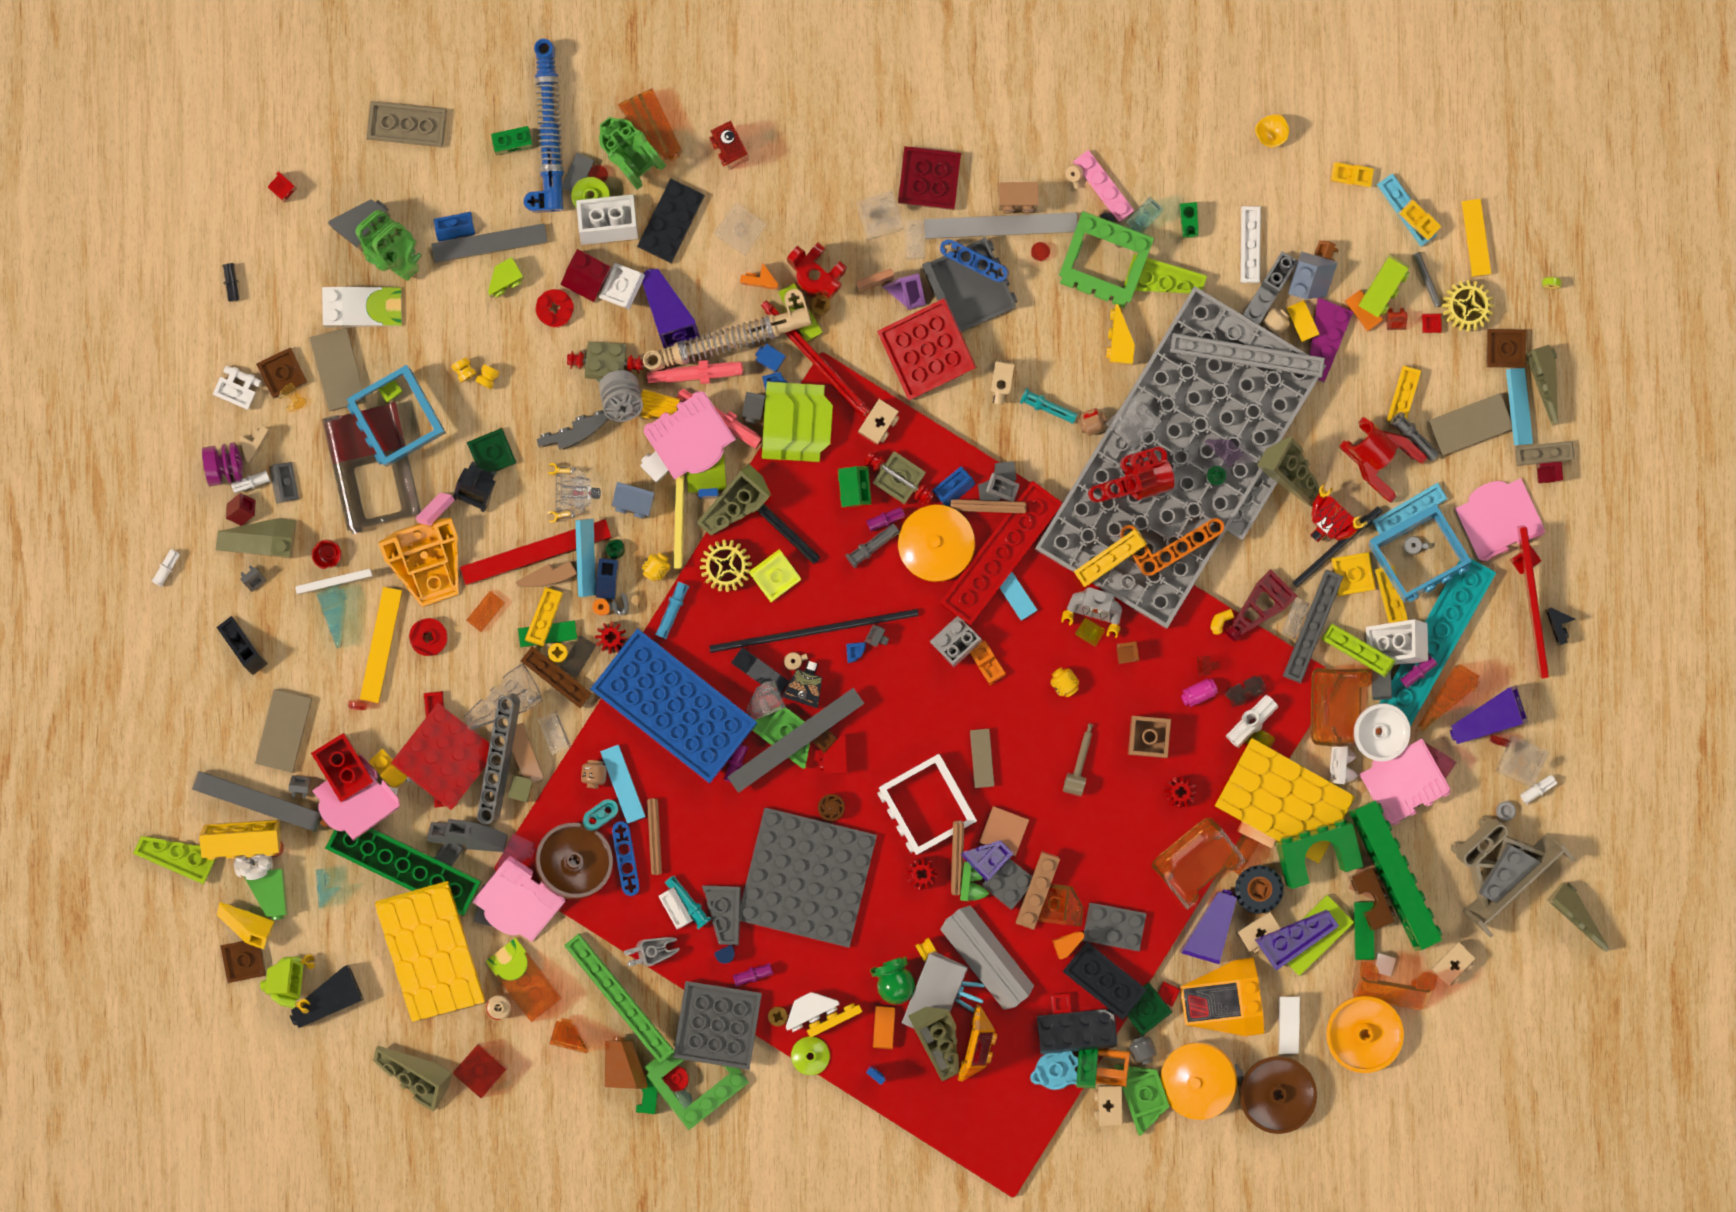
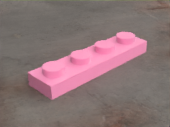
[1073,150,1134,223]

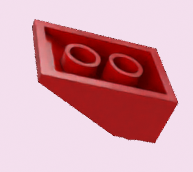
[311,733,374,802]

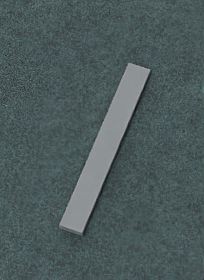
[924,212,1077,239]
[1170,333,1325,378]

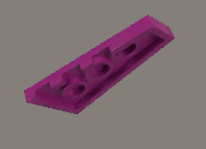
[1309,298,1353,383]

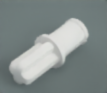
[231,470,270,493]
[152,549,180,587]
[1520,775,1557,805]

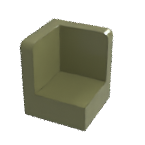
[508,775,532,802]

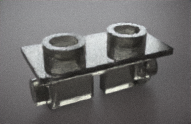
[1225,675,1266,707]

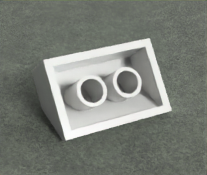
[576,194,638,245]

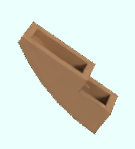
[516,561,577,587]
[512,723,544,784]

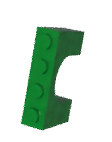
[1275,819,1363,889]

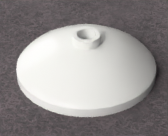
[1354,703,1410,761]

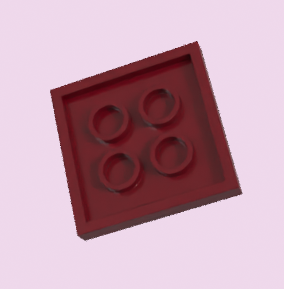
[898,146,961,210]

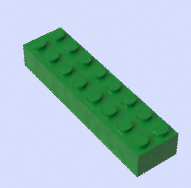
[1348,800,1443,951]
[325,828,482,916]

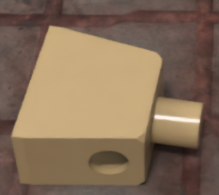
[990,359,1015,404]

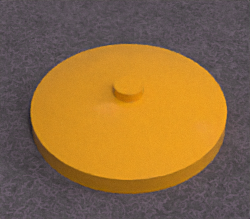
[898,505,975,582]
[1326,995,1404,1073]
[1160,1042,1237,1120]

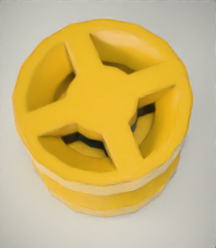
[548,643,568,663]
[915,938,937,961]

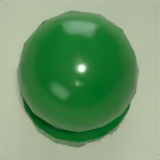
[870,956,915,1005]

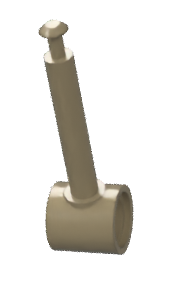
[1063,723,1094,796]

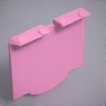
[643,391,736,479]
[1455,478,1545,561]
[1359,739,1451,825]
[313,754,400,840]
[472,856,565,942]

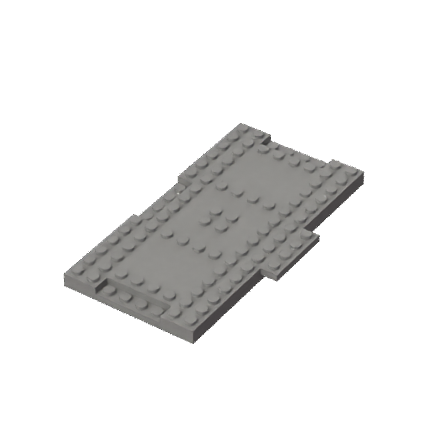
[1035,286,1326,629]

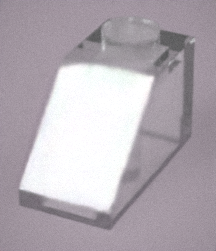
[746,680,786,720]

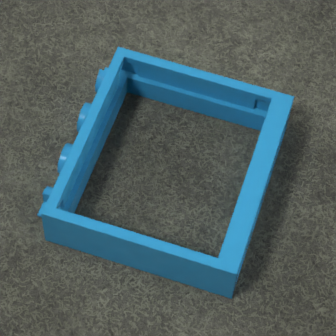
[347,365,446,467]
[1368,504,1472,603]

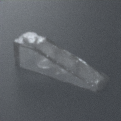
[464,663,543,731]

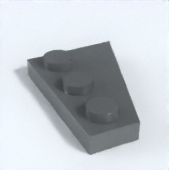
[1478,843,1540,903]
[702,886,741,945]

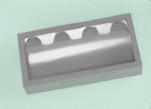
[902,951,968,1028]

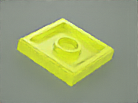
[749,549,802,602]

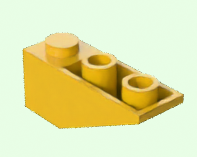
[1106,304,1135,366]
[217,902,274,949]

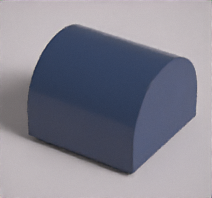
[714,945,735,964]

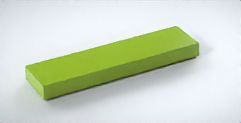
[1322,623,1396,678]

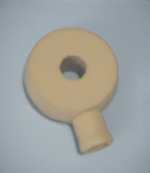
[1065,164,1083,188]
[784,652,808,670]

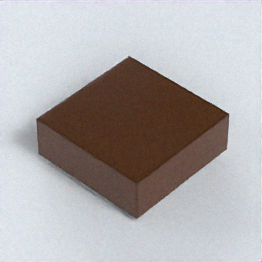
[812,730,837,753]

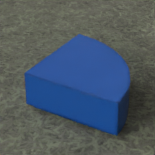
[846,642,866,663]

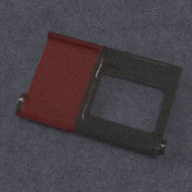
[322,402,421,534]

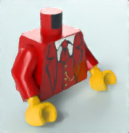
[1310,483,1368,543]

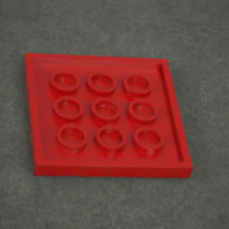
[877,298,977,401]
[390,703,490,811]

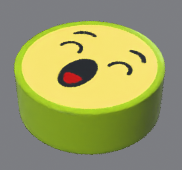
[1542,277,1561,289]

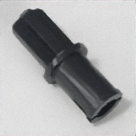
[222,263,239,302]

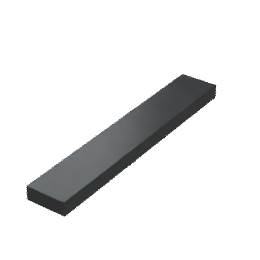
[431,223,548,263]
[1283,569,1344,683]

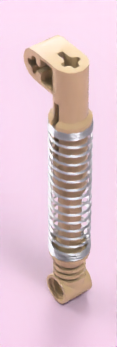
[643,289,812,372]

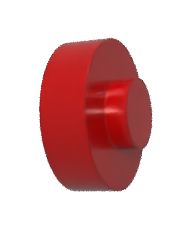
[664,1066,690,1092]

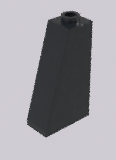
[290,965,364,1028]

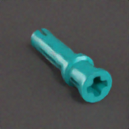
[1019,388,1078,424]
[665,875,711,930]

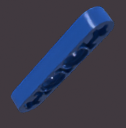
[940,239,1009,282]
[612,822,640,896]

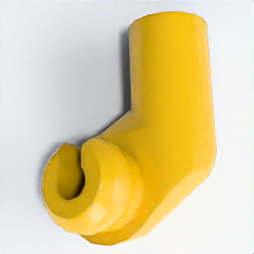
[1211,609,1234,635]

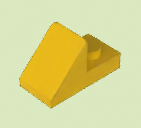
[368,749,407,788]

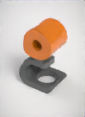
[593,593,629,616]

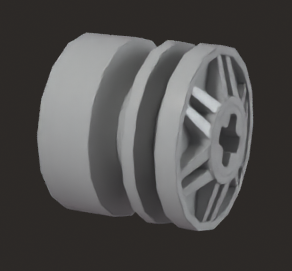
[599,370,643,422]

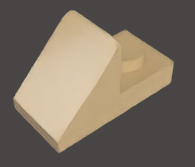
[239,426,271,464]

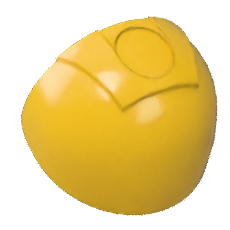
[1255,114,1289,148]

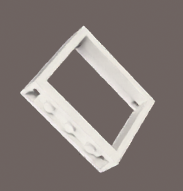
[877,754,977,855]

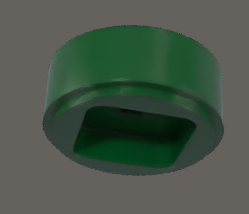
[1207,466,1226,486]
[605,539,625,559]

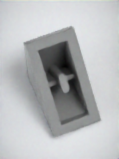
[985,473,1020,502]

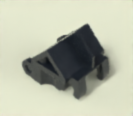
[453,461,497,513]

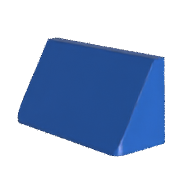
[434,212,475,242]
[932,466,976,507]

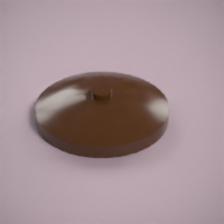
[535,823,613,900]
[1239,1056,1317,1134]

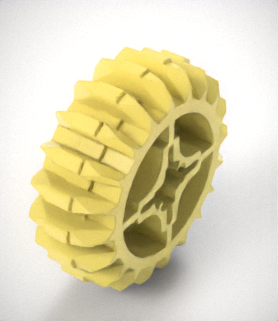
[1442,280,1494,332]
[700,540,752,592]

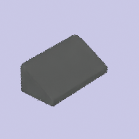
[269,462,299,504]

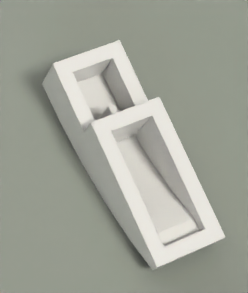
[1278,996,1300,1054]

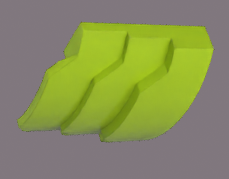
[762,381,833,462]

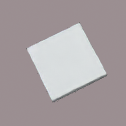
[599,263,645,310]

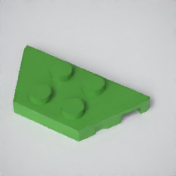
[752,705,810,769]
[1114,1064,1170,1136]

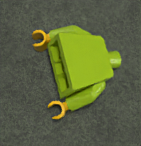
[260,954,315,1013]

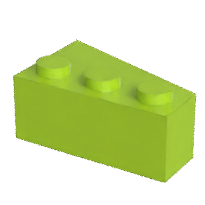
[1359,254,1410,317]

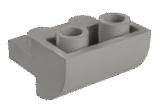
[930,616,982,667]

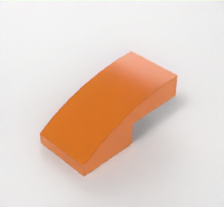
[970,640,1006,685]
[873,1006,895,1049]

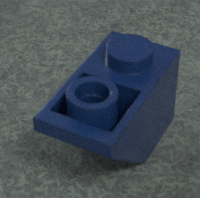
[596,558,619,600]

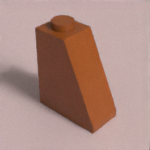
[605,1037,647,1089]

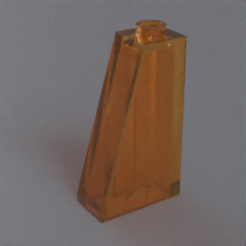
[618,88,682,161]

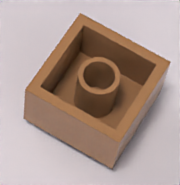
[998,182,1038,214]
[1128,716,1171,758]

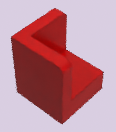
[268,171,297,202]
[1509,545,1542,574]

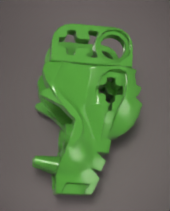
[599,117,667,190]
[355,210,422,281]

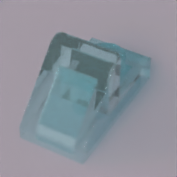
[1127,196,1164,233]
[316,869,342,908]

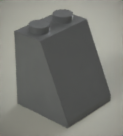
[328,199,390,251]

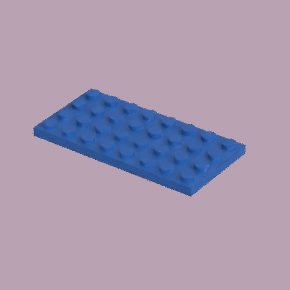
[590,628,758,784]

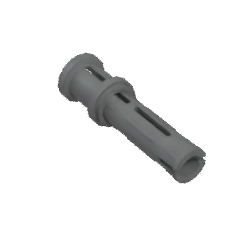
[1390,412,1439,461]
[845,524,900,569]

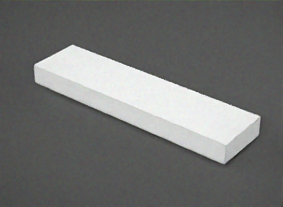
[1240,206,1261,283]
[295,569,374,595]

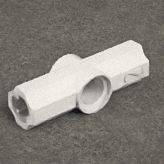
[1226,695,1278,748]

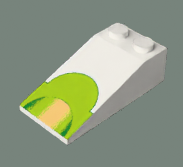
[322,287,402,328]

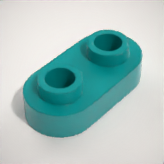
[583,799,618,831]

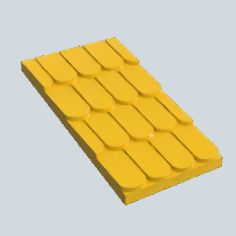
[1215,738,1355,864]
[375,881,485,1022]

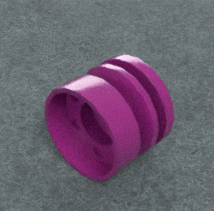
[202,442,243,487]

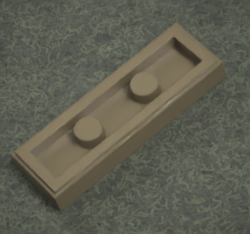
[1515,441,1575,466]
[970,729,994,788]

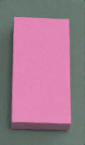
[416,492,455,526]

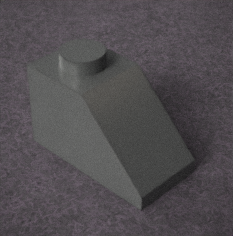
[742,392,766,424]

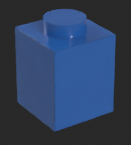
[755,344,786,373]

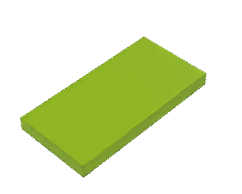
[1287,895,1354,976]

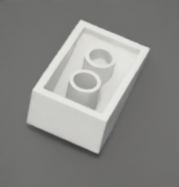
[1366,619,1428,664]

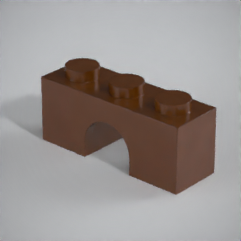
[1349,868,1395,930]

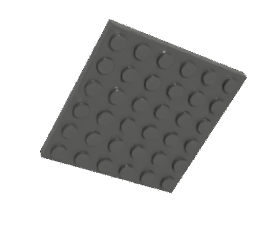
[740,808,877,947]

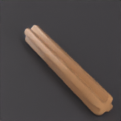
[951,499,1027,513]
[647,798,662,875]
[951,821,964,895]

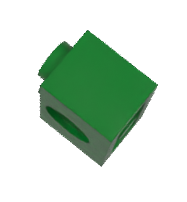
[491,126,534,156]

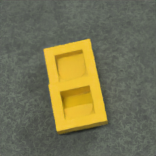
[1330,162,1374,188]
[1398,200,1441,240]
[1286,300,1319,342]

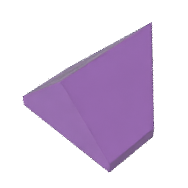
[882,273,926,310]

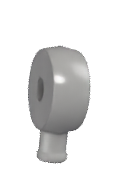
[1404,536,1428,554]

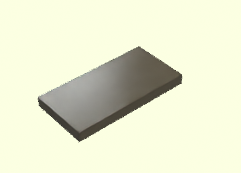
[366,101,447,148]
[309,328,366,412]
[1428,393,1512,456]
[255,689,312,773]

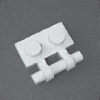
[213,365,262,410]

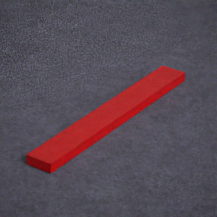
[460,519,612,585]
[1517,525,1549,679]

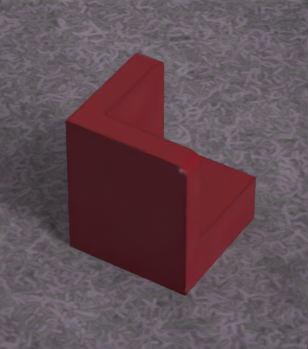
[1536,462,1564,484]
[226,493,256,526]

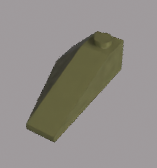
[1526,345,1558,426]
[1257,437,1320,507]
[697,463,771,535]
[216,518,296,558]
[1547,883,1609,952]
[908,1007,959,1081]
[373,1046,452,1112]

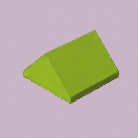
[686,452,726,493]

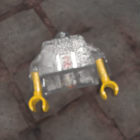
[547,463,601,523]

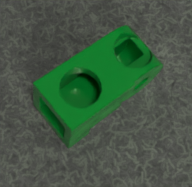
[1179,202,1198,238]
[636,1078,658,1114]

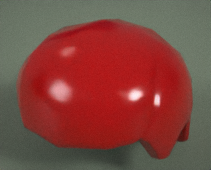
[312,539,342,569]

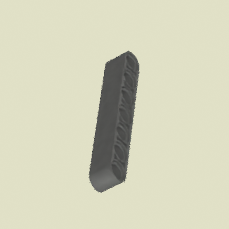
[477,694,520,824]
[192,771,322,832]

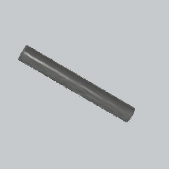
[1413,252,1442,307]

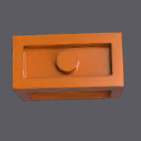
[1052,931,1084,959]
[1096,1049,1130,1087]

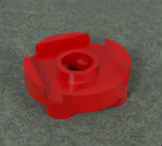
[535,289,574,328]
[409,618,448,656]

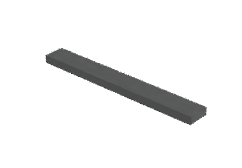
[728,688,864,793]

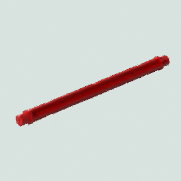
[761,300,870,416]

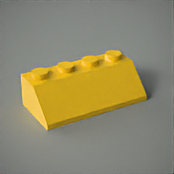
[199,819,281,860]

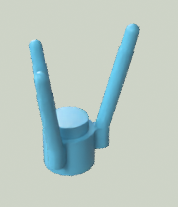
[955,981,985,1013]

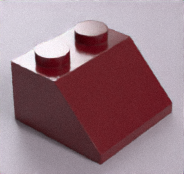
[560,249,612,303]

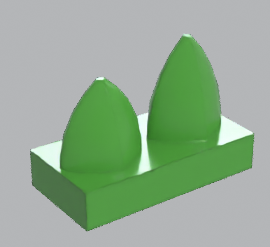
[960,862,989,901]

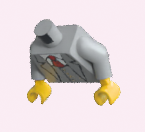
[1062,588,1122,638]

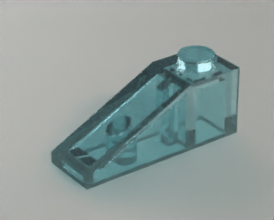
[316,586,348,648]

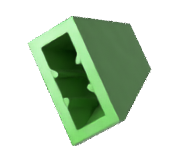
[244,869,288,920]

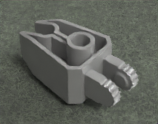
[624,937,680,967]

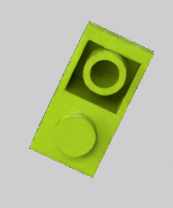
[488,257,524,298]

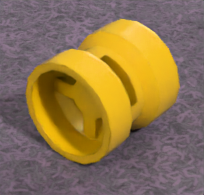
[451,357,477,383]
[475,364,500,390]

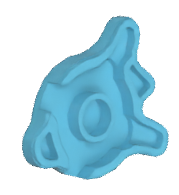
[1030,1051,1078,1090]

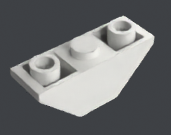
[786,992,839,1032]

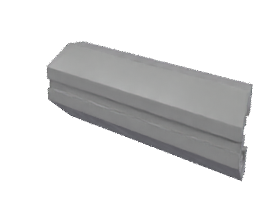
[940,906,1034,1010]

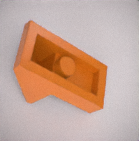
[740,263,779,290]

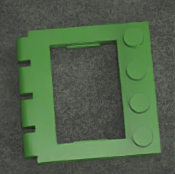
[1059,211,1154,308]
[644,1043,749,1130]

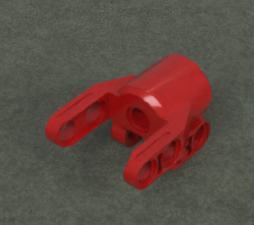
[787,242,847,300]
[1339,417,1428,503]
[1088,447,1174,503]

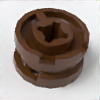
[818,794,845,821]

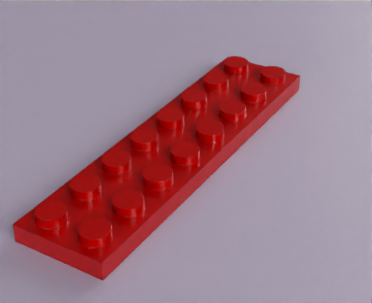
[940,481,1063,626]

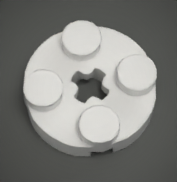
[234,854,273,880]

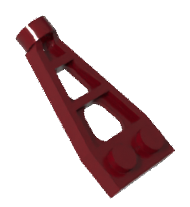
[1225,569,1298,642]

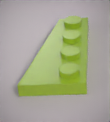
[1123,254,1207,294]
[133,836,216,885]

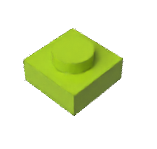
[378,380,403,403]

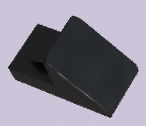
[1545,607,1576,646]

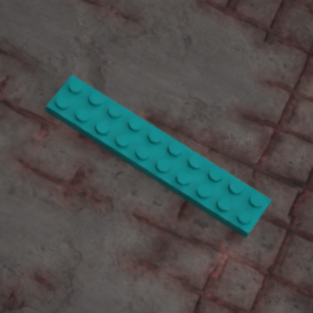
[1378,558,1496,727]

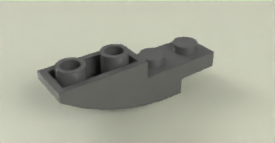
[1243,251,1298,325]
[537,410,609,450]
[427,819,508,852]

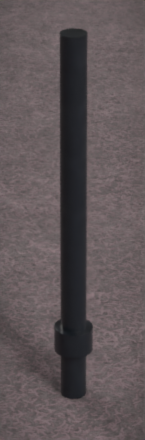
[1292,506,1383,588]

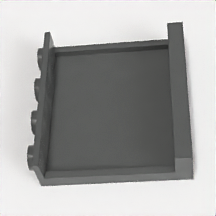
[922,237,1018,332]

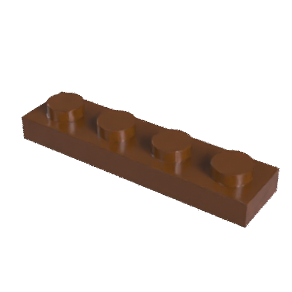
[520,646,592,709]

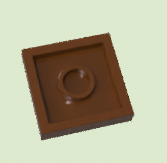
[1486,329,1526,368]
[256,347,307,399]
[220,941,266,983]

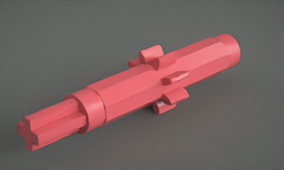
[647,360,743,384]
[677,388,763,449]

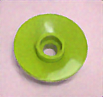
[571,177,610,209]
[791,1037,830,1075]

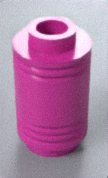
[1181,679,1218,707]

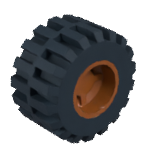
[1234,865,1284,914]

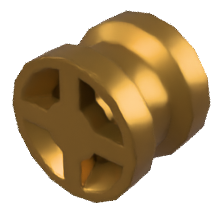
[811,295,830,315]
[768,1006,788,1026]

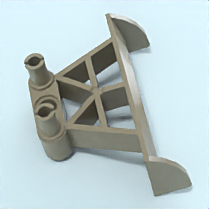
[1451,815,1575,938]

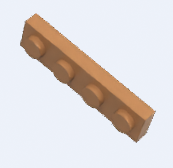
[1016,851,1060,930]

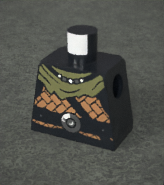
[782,661,822,708]

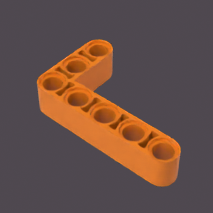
[1120,518,1224,576]

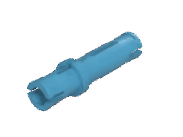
[656,582,689,639]

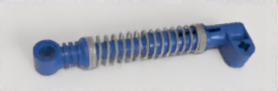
[523,38,564,213]

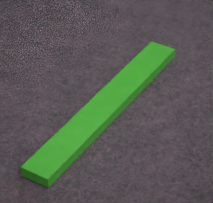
[564,933,676,1064]

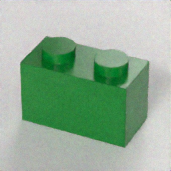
[838,466,871,507]

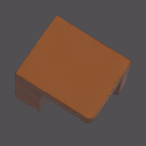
[1116,642,1139,664]

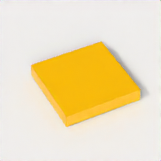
[1331,552,1376,596]

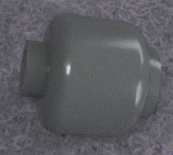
[1129,1035,1157,1065]

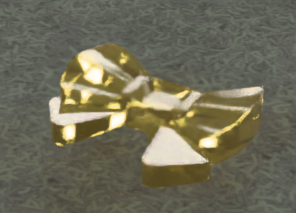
[278,383,306,412]

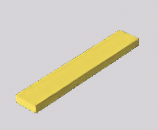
[674,473,685,569]

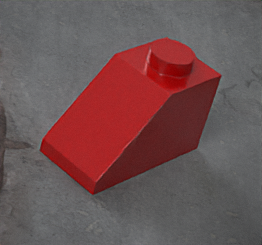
[820,735,847,774]

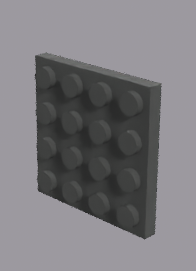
[673,981,762,1070]

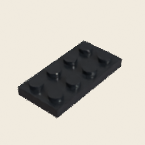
[637,178,705,264]
[1062,941,1147,1020]
[1037,1009,1118,1054]

